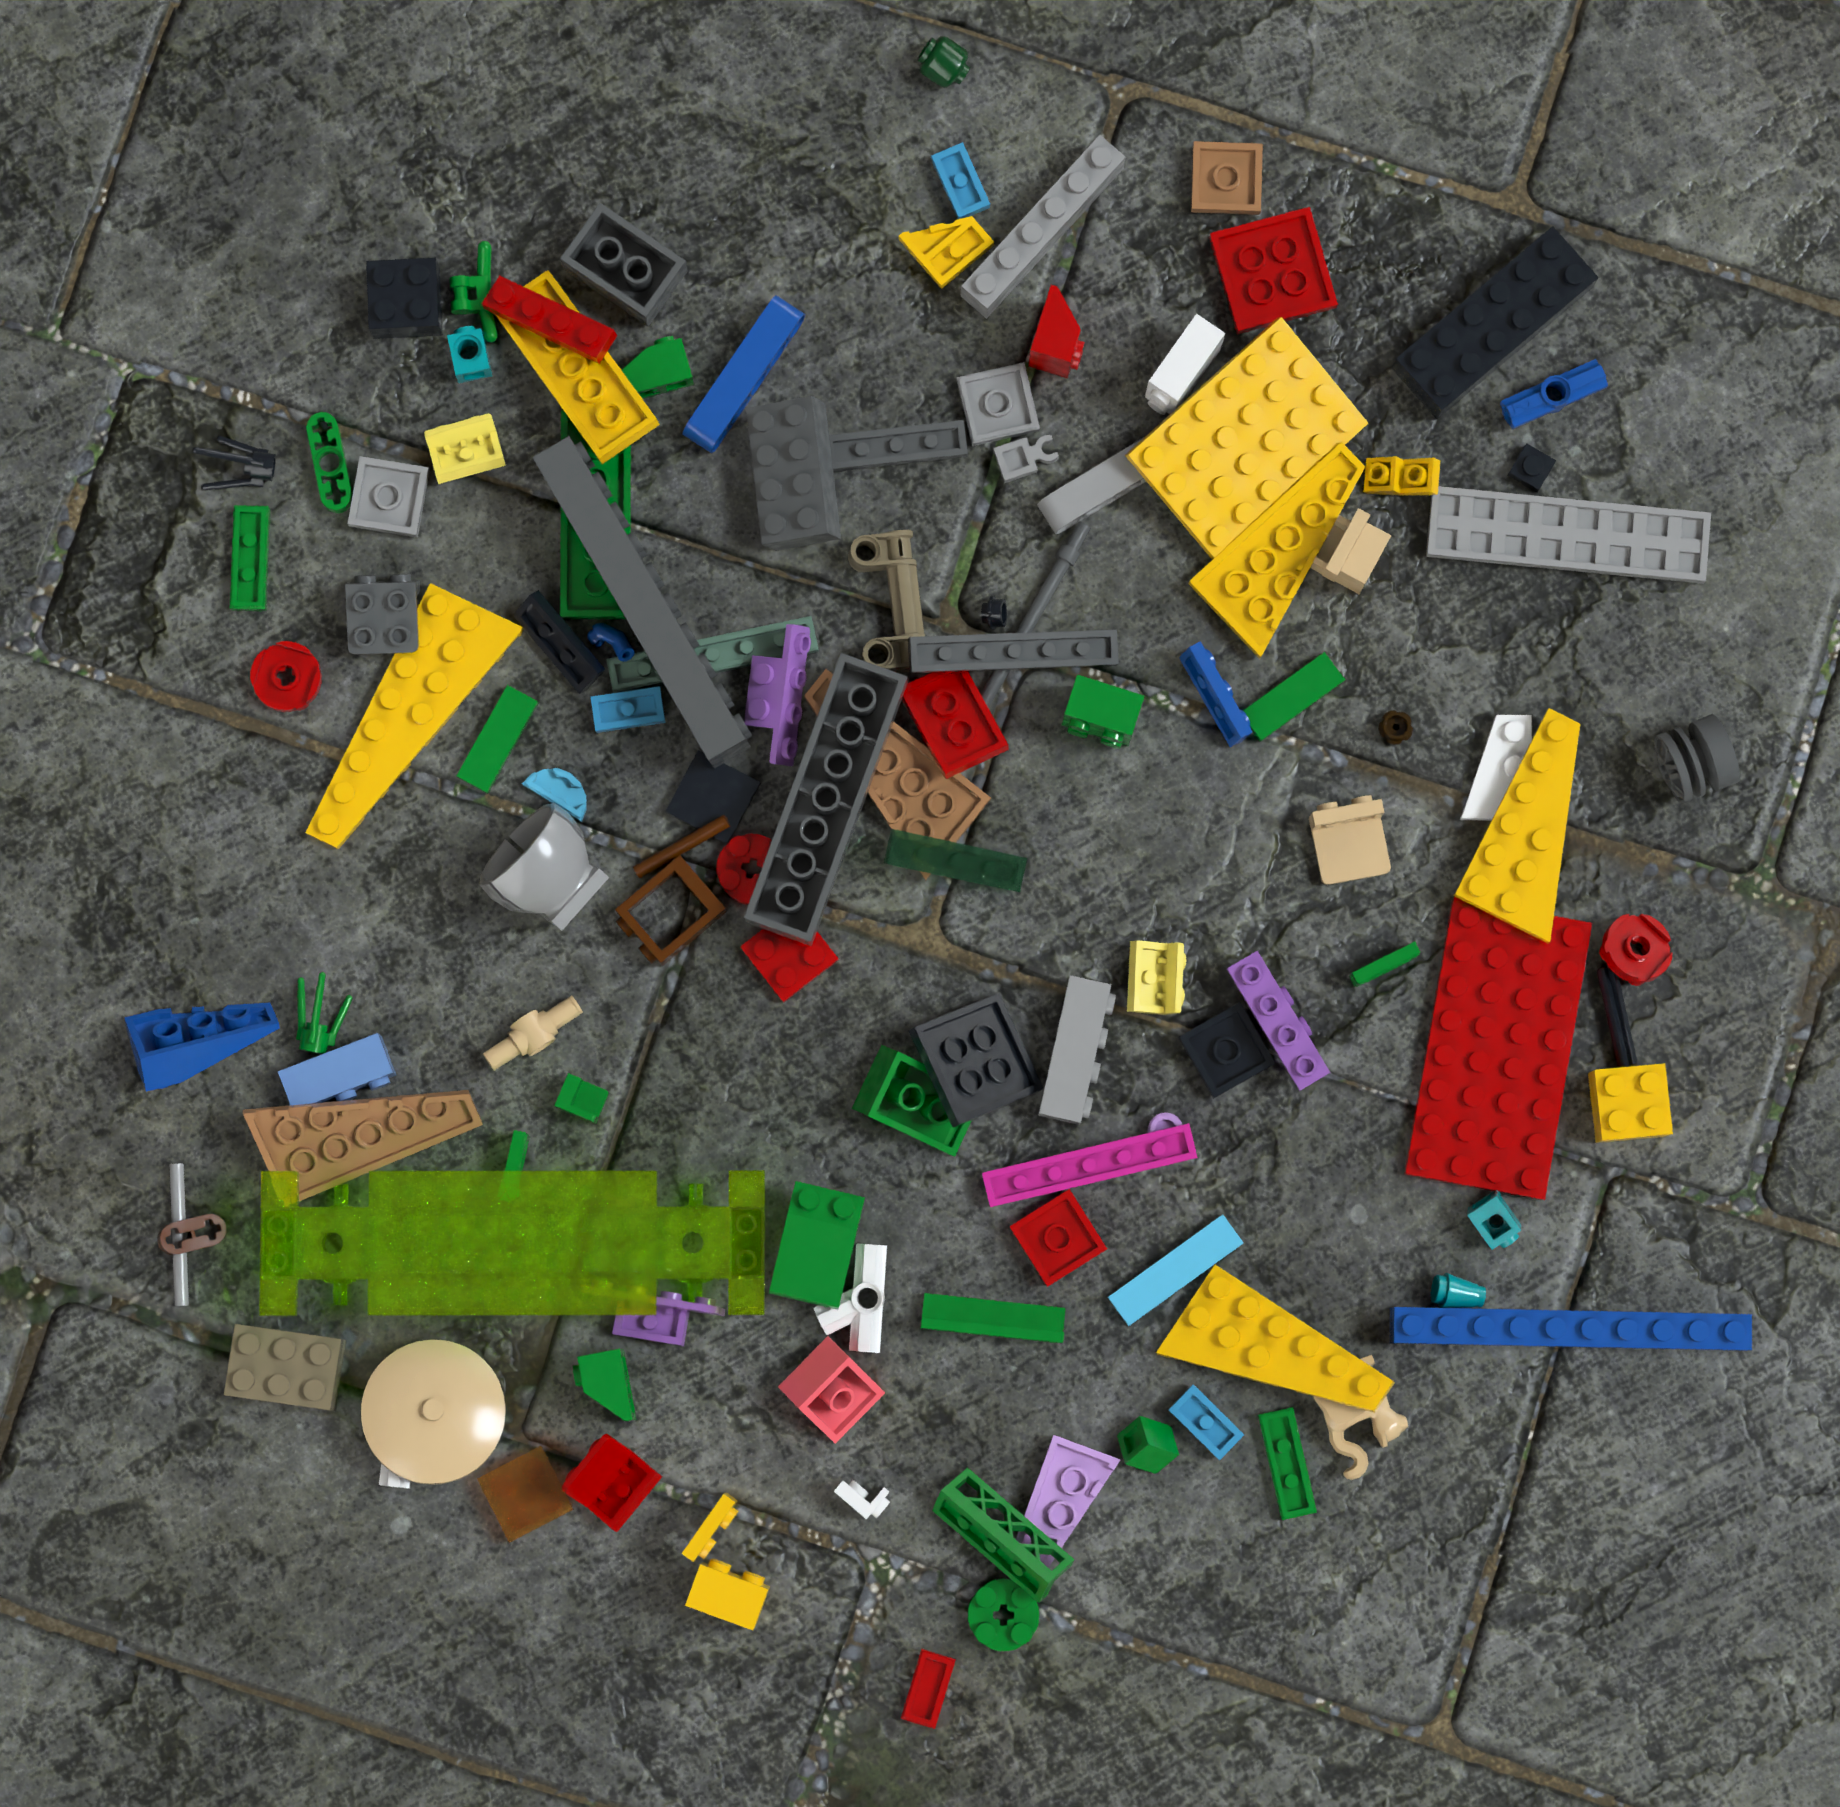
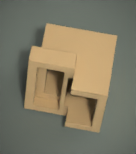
[1311,508,1391,594]

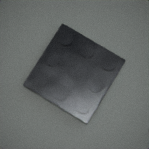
[909,993,1044,1128]

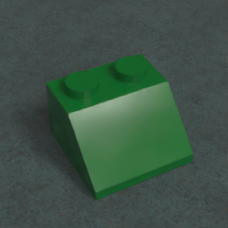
[573,1349,637,1421]

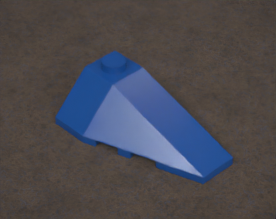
[124,1003,280,1092]

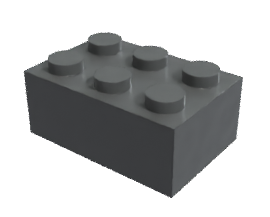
[560,203,688,327]

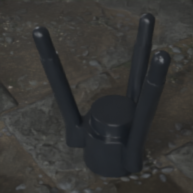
[192,436,276,490]

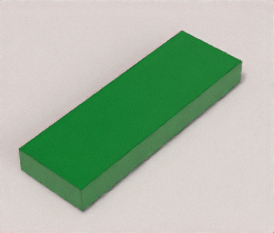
[230,505,270,611]
[1243,652,1345,742]
[456,685,539,794]
[1258,1407,1317,1520]

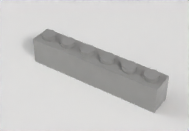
[961,135,1126,319]

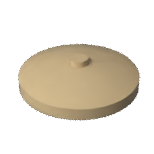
[361,1340,505,1485]

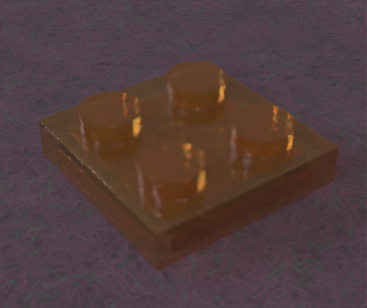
[477,1446,574,1543]

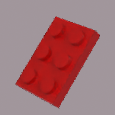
[902,671,1009,779]

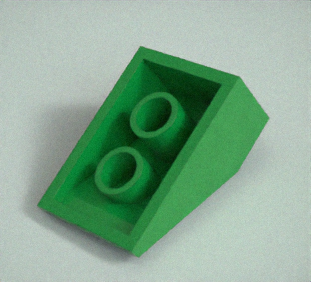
[851,1044,972,1157]
[769,1181,865,1310]

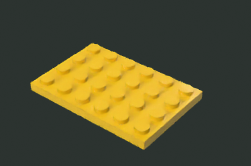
[1125,317,1368,560]

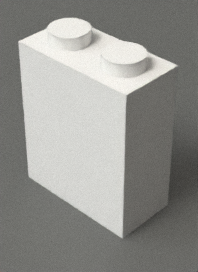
[1145,314,1225,415]

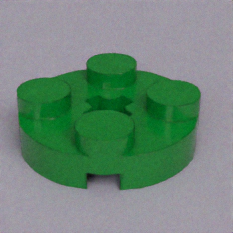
[968,1578,1040,1651]

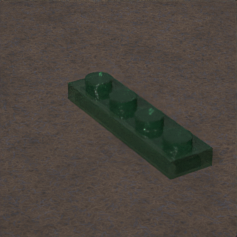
[884,828,1027,892]

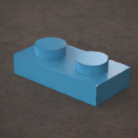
[931,142,990,219]
[591,686,666,733]
[1168,1384,1244,1460]

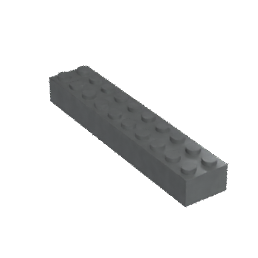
[533,436,752,768]

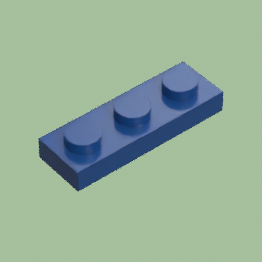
[1179,641,1252,748]

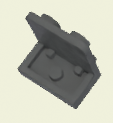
[345,574,420,654]

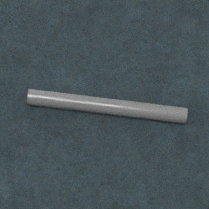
[169,1163,189,1306]

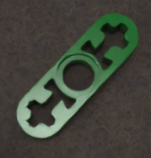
[306,412,353,513]

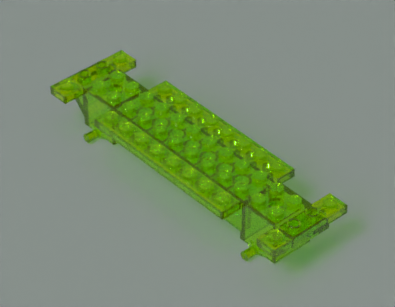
[259,1170,765,1316]

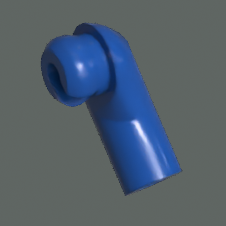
[587,622,634,662]

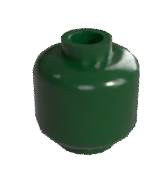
[917,36,970,88]

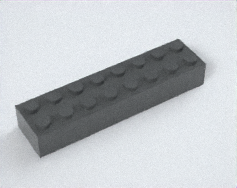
[744,653,908,946]

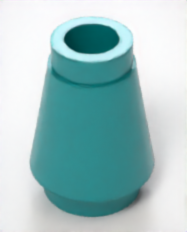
[1431,1273,1486,1308]

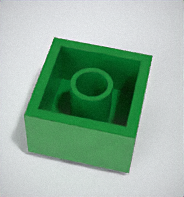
[1062,674,1144,749]

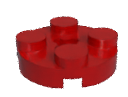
[250,641,322,712]
[716,834,772,905]
[1599,914,1673,986]

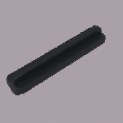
[1597,965,1637,1068]

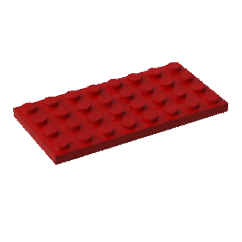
[1404,897,1592,1200]

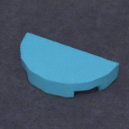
[522,768,587,822]

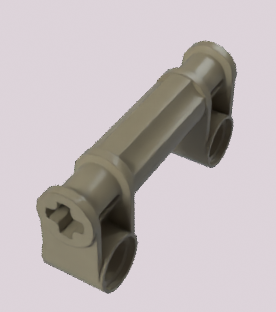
[848,530,925,673]

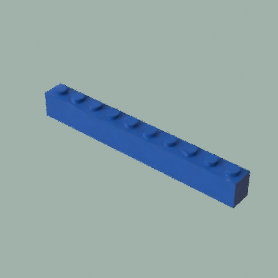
[1389,1307,1752,1351]

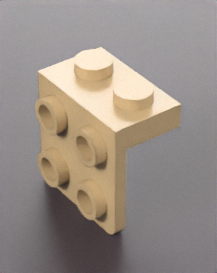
[1309,795,1391,885]

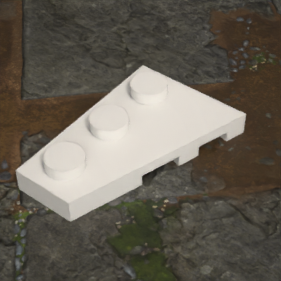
[1460,715,1532,821]

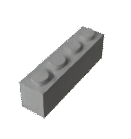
[1038,975,1116,1125]

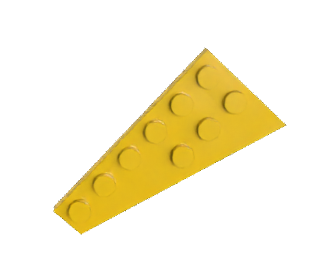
[1188,442,1365,659]

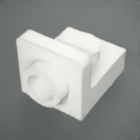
[834,1480,890,1519]

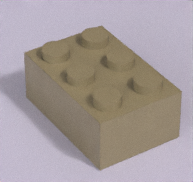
[224,1324,346,1411]

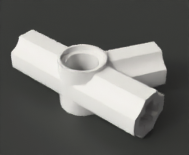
[813,1244,887,1353]

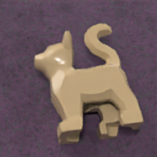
[1313,1355,1408,1480]

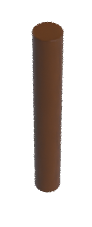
[633,814,731,878]

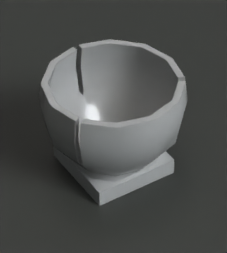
[480,803,609,931]

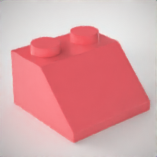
[778,1336,885,1444]

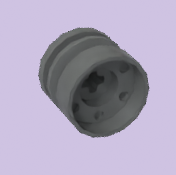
[1654,714,1740,804]

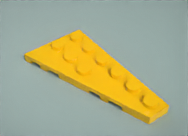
[1453,708,1580,943]
[1156,1264,1394,1413]

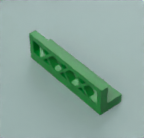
[921,1293,1066,1344]
[932,1467,1075,1603]

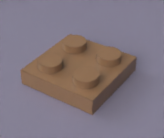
[1191,141,1263,215]

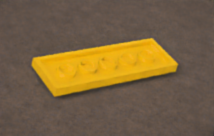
[495,270,660,464]

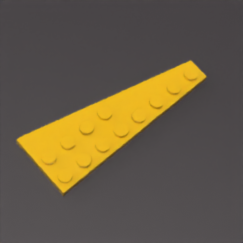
[305,583,524,849]

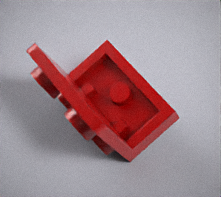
[561,1434,663,1532]

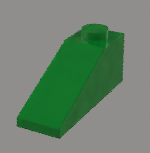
[622,336,694,399]

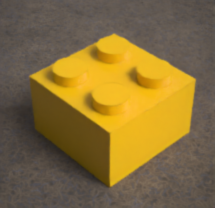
[1588,1063,1673,1143]
[685,1558,770,1630]

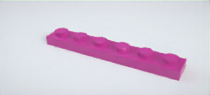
[982,1123,1198,1207]

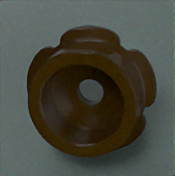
[1378,710,1413,745]

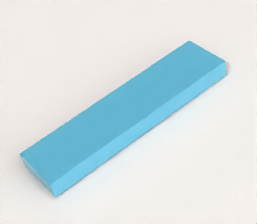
[1108,1214,1243,1326]

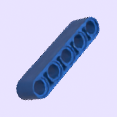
[682,295,806,453]

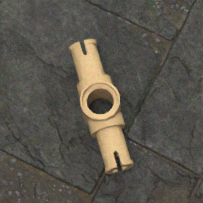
[483,995,583,1071]

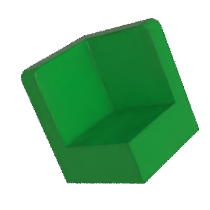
[554,1073,609,1124]
[1117,1416,1179,1474]

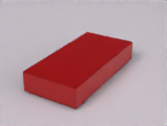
[901,1648,956,1729]

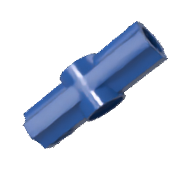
[1500,359,1608,430]

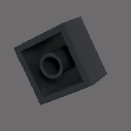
[366,257,443,339]

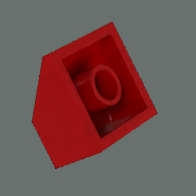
[1028,285,1085,378]

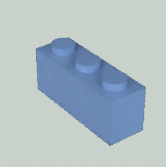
[278,1033,396,1105]

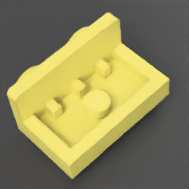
[424,413,506,484]
[1127,940,1186,1015]

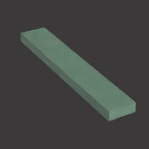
[606,616,819,693]

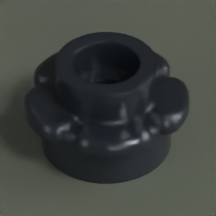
[981,596,1007,630]

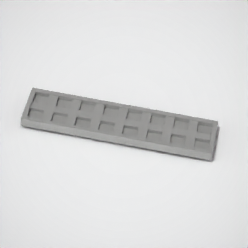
[1426,486,1711,584]

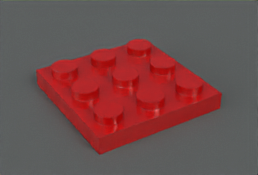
[1209,207,1338,334]

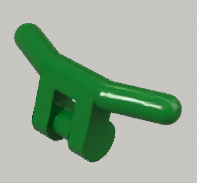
[449,241,497,343]

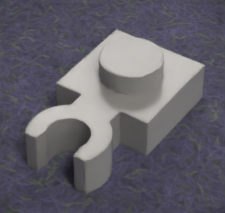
[993,435,1059,483]

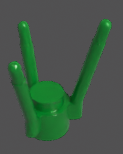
[296,972,353,1054]

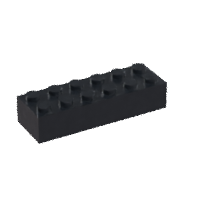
[1392,226,1599,419]

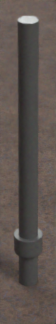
[981,522,1091,708]

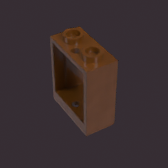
[615,855,727,967]

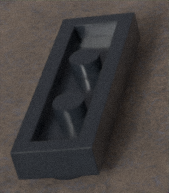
[513,590,606,694]

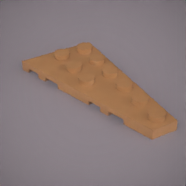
[804,669,991,881]
[243,1090,483,1207]

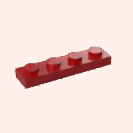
[482,275,617,364]

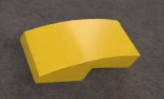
[1363,456,1440,495]

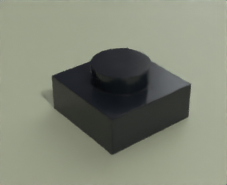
[1507,443,1556,493]

